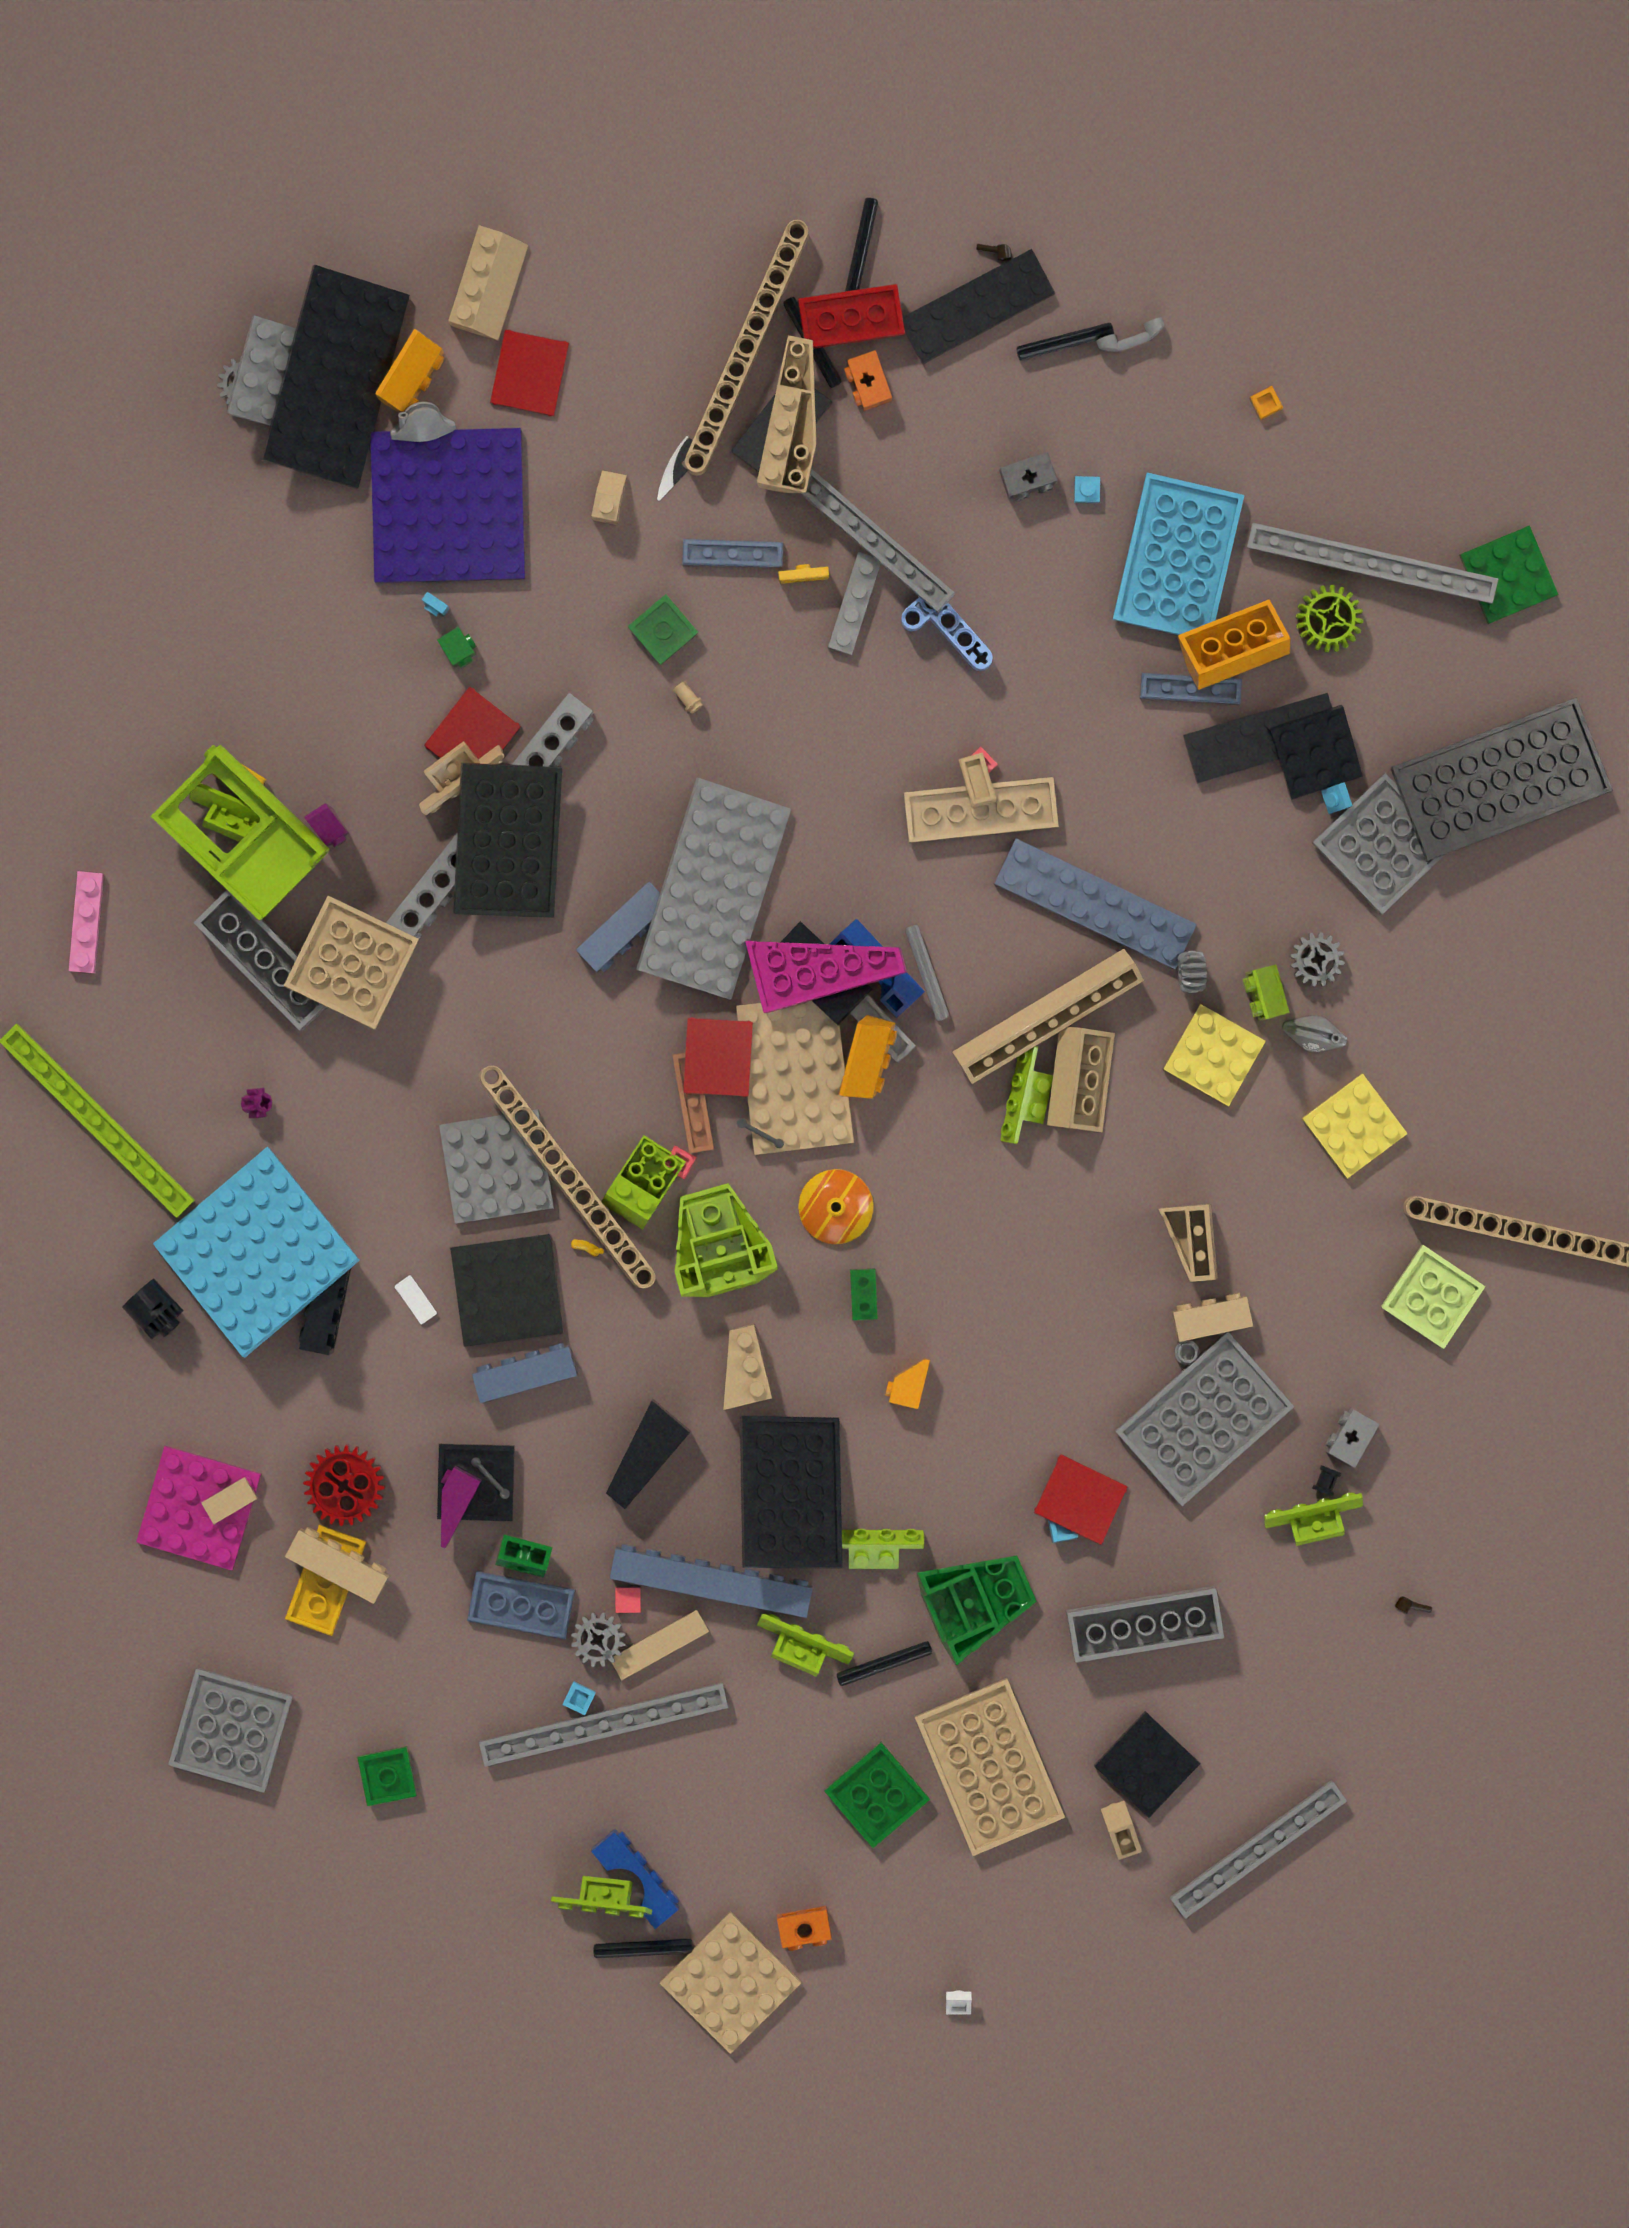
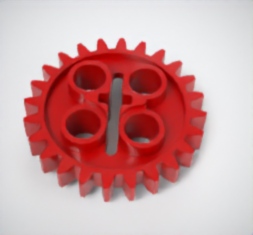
[303,1444,385,1526]

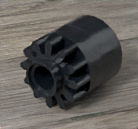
[122,1279,184,1340]

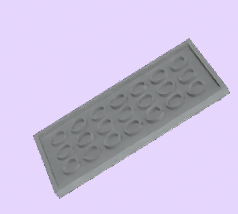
[636,778,791,1000]

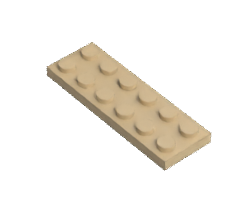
[904,777,1059,843]

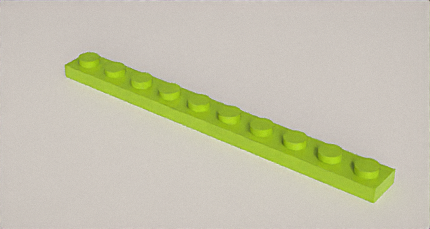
[0,1023,195,1218]

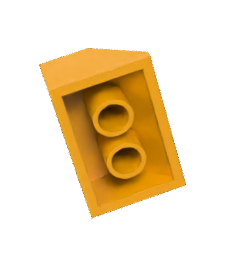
[375,329,445,413]
[839,1015,897,1099]

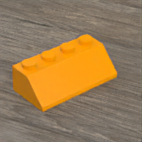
[1178,599,1291,690]

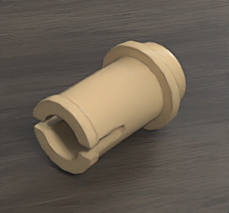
[673,681,703,714]

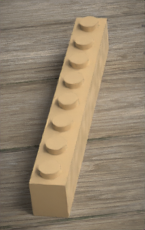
[953,949,1144,1084]

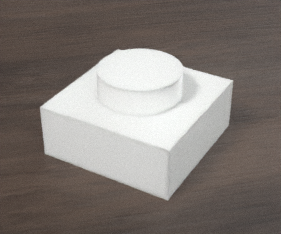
[946,1990,972,2015]

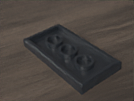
[731,389,832,473]
[780,921,873,1025]

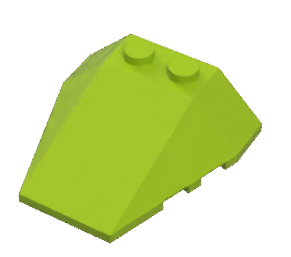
[675,1183,778,1297]

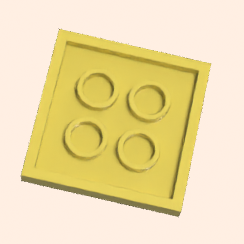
[1163,1004,1266,1106]
[1302,1074,1408,1179]

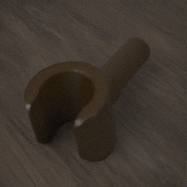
[976,244,1011,261]
[1395,1596,1432,1614]

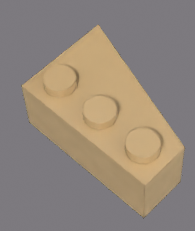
[1159,1204,1218,1282]
[723,1324,772,1410]

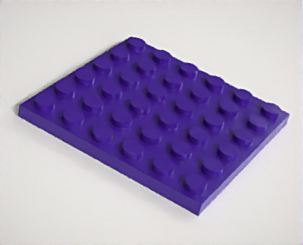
[371,428,525,583]

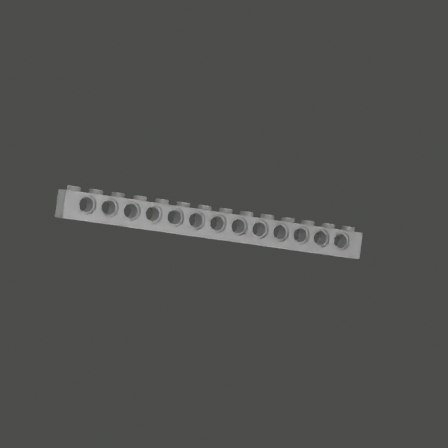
[386,693,594,940]

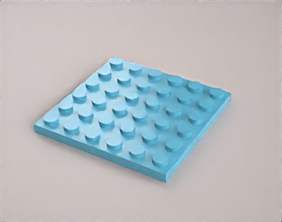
[153,1147,360,1358]

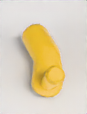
[571,1239,604,1257]

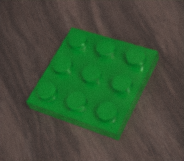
[1459,525,1559,624]
[824,1741,930,1848]

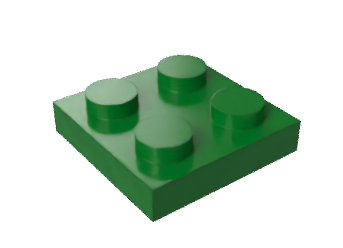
[628,594,699,665]
[357,1746,417,1806]

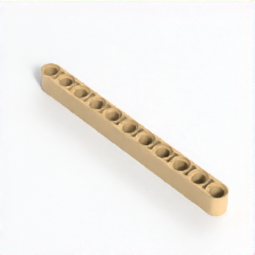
[685,220,808,476]
[479,1066,655,1288]
[1403,1196,1629,1267]

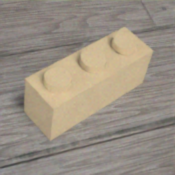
[1171,1293,1253,1342]

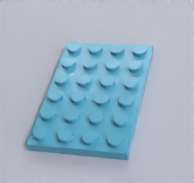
[1112,473,1244,635]

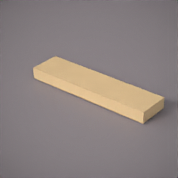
[612,1609,709,1680]

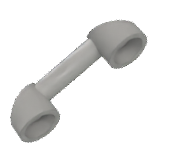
[1096,317,1165,352]

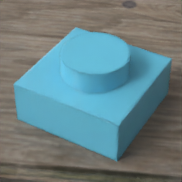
[1074,476,1100,503]
[422,592,450,616]
[1321,782,1353,814]
[1048,1520,1078,1543]
[562,1681,596,1715]

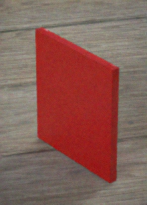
[490,330,569,416]
[424,687,521,759]
[683,1017,753,1097]
[1034,1454,1128,1545]

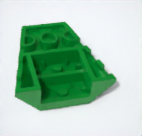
[917,1555,1037,1665]

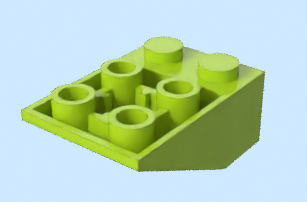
[1242,964,1290,1021]
[601,1135,686,1230]

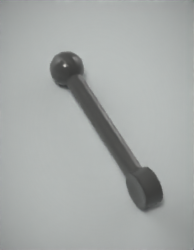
[737,1118,784,1148]
[471,1457,510,1499]

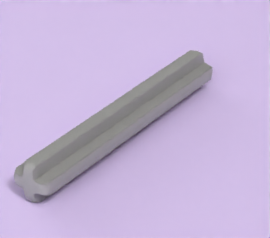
[905,925,949,1021]

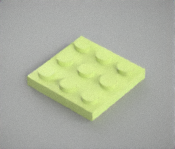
[1381,1245,1486,1349]

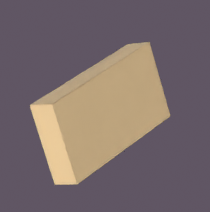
[958,753,996,808]
[201,1477,258,1524]

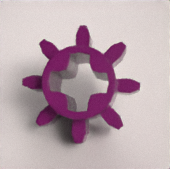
[241,1088,272,1118]

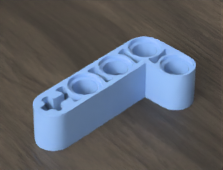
[901,597,993,671]

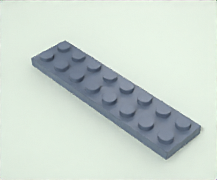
[994,839,1197,970]

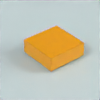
[1249,386,1283,420]

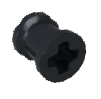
[1312,1465,1342,1497]

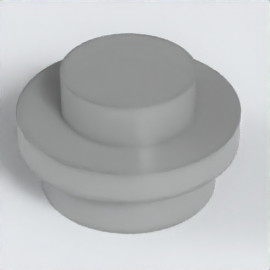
[1174,1340,1200,1365]

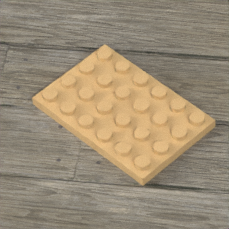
[736,1001,854,1155]
[915,1678,1065,1856]

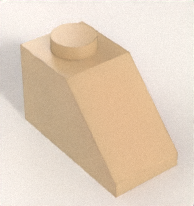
[591,470,627,525]
[1101,1801,1142,1860]

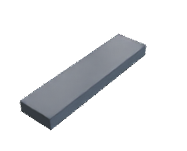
[682,539,783,568]
[1140,673,1242,705]

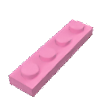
[69,871,104,974]

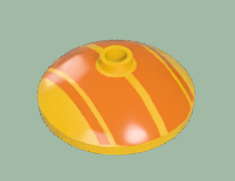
[798,1169,873,1244]

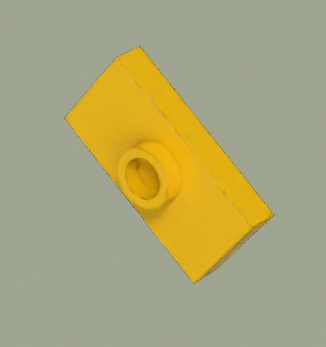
[778,564,829,584]

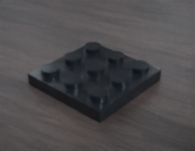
[1270,705,1363,800]
[437,1443,515,1521]
[1094,1711,1201,1818]

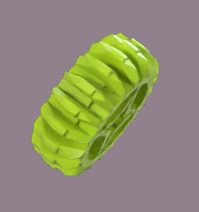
[1295,585,1364,653]

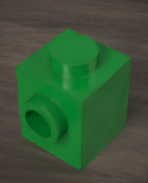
[437,627,477,668]

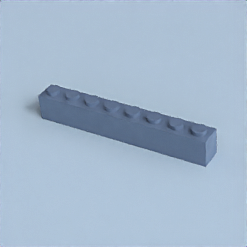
[610,1544,813,1618]

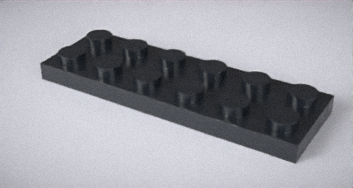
[903,249,1055,365]
[1183,693,1332,784]

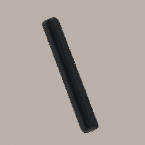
[845,198,878,292]
[783,297,841,388]
[1016,323,1114,360]
[837,1641,932,1686]
[593,1939,693,1958]

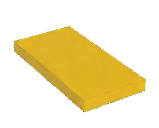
[285,1524,367,1636]

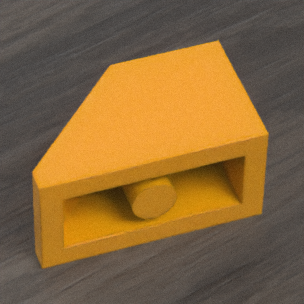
[885,1358,930,1409]

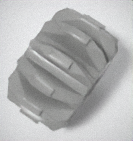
[1177,951,1207,993]

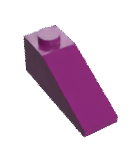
[304,803,349,848]
[441,1466,482,1548]

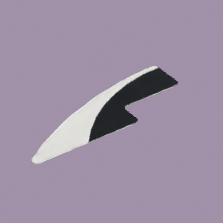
[657,436,693,501]

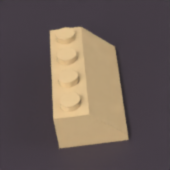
[449,225,528,341]
[1047,1027,1115,1132]

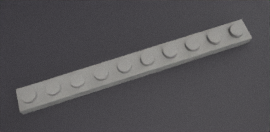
[1247,523,1498,604]
[479,1682,729,1767]

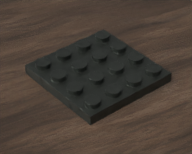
[450,1234,564,1347]

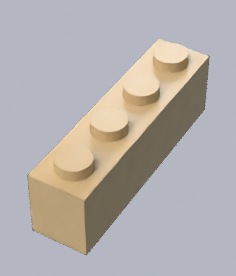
[285,1527,390,1604]

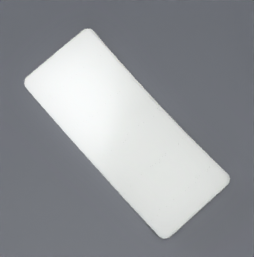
[395,1275,437,1324]

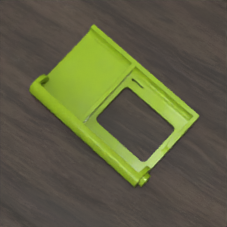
[151,745,330,921]

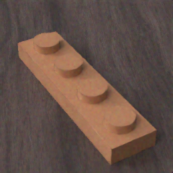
[673,1052,714,1154]

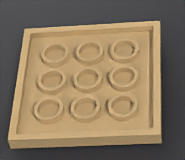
[284,896,419,1030]
[660,1911,801,2054]

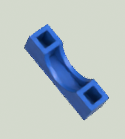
[830,918,925,1018]
[591,1829,679,1929]

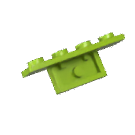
[189,783,260,842]
[1000,1046,1053,1144]
[1264,1493,1363,1546]
[842,1529,924,1569]
[757,1614,854,1677]
[551,1876,652,1918]

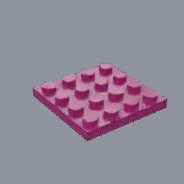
[136,1446,261,1570]

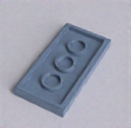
[467,1571,575,1639]

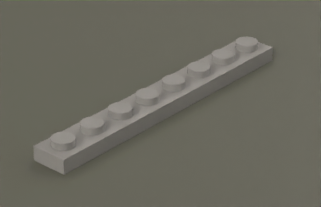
[800,469,955,613]
[1170,1780,1347,1919]

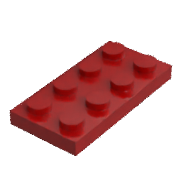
[798,284,905,349]

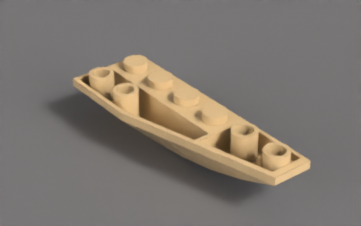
[757,335,817,493]

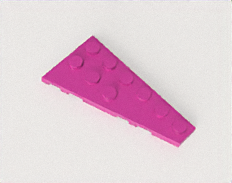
[745,941,907,1014]

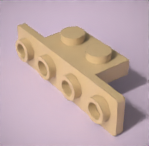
[419,741,505,816]

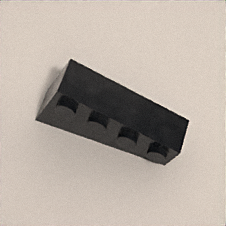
[299,1268,351,1355]
[606,1399,690,1509]

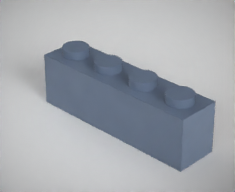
[576,882,660,973]
[472,1343,578,1403]

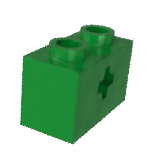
[850,1268,878,1320]
[495,1535,553,1578]

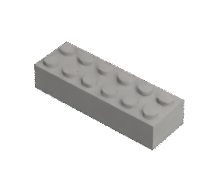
[194,890,327,1031]
[1066,1585,1224,1663]

